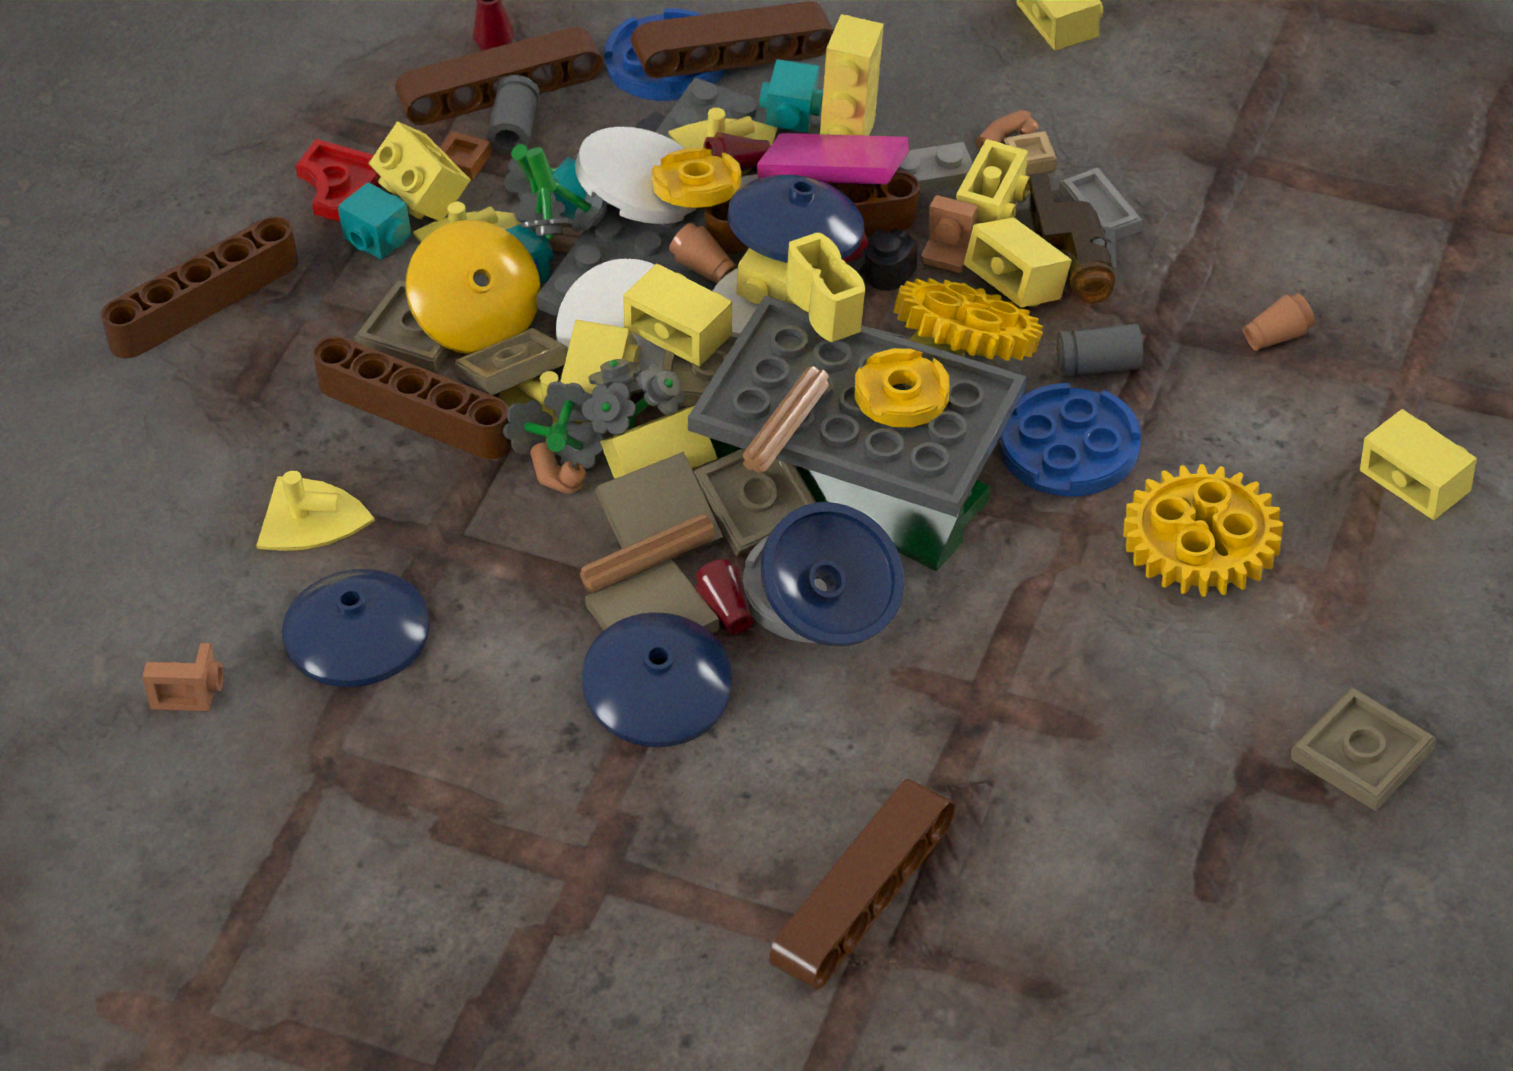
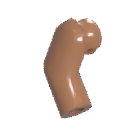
[975,109,1039,151]
[530,442,586,494]

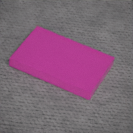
[757,133,909,184]

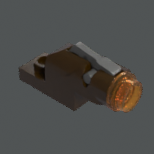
[1029,173,1116,303]

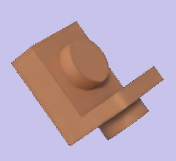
[921,195,978,273]
[142,643,223,711]

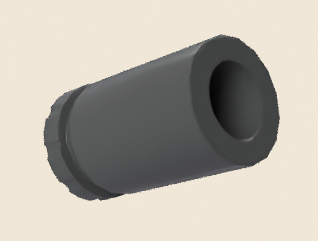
[487,75,539,155]
[1056,324,1143,377]

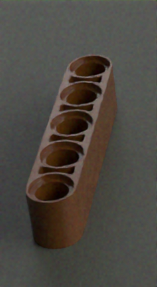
[631,1,834,78]
[395,27,604,125]
[704,171,920,254]
[101,216,298,359]
[313,336,512,459]
[769,779,956,990]

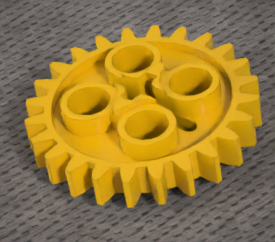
[893,278,1043,361]
[1123,464,1283,597]

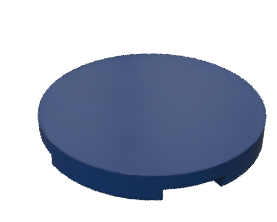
[604,8,727,101]
[999,383,1141,496]

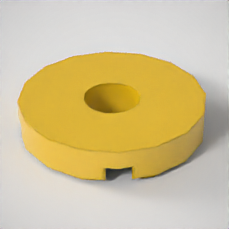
[652,148,741,208]
[855,348,950,427]

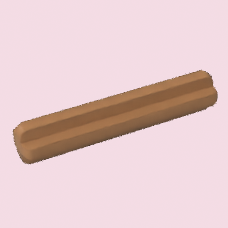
[743,366,829,474]
[580,514,716,593]

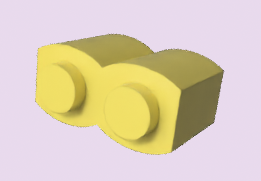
[786,232,865,342]

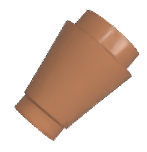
[669,223,737,284]
[1243,293,1315,351]

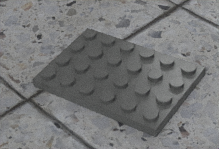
[688,296,1027,517]

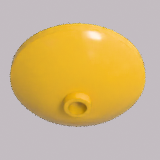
[405,220,541,354]

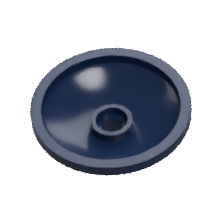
[728,174,864,263]
[761,502,904,647]
[282,569,430,687]
[582,612,732,747]

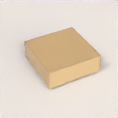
[1004,131,1057,176]

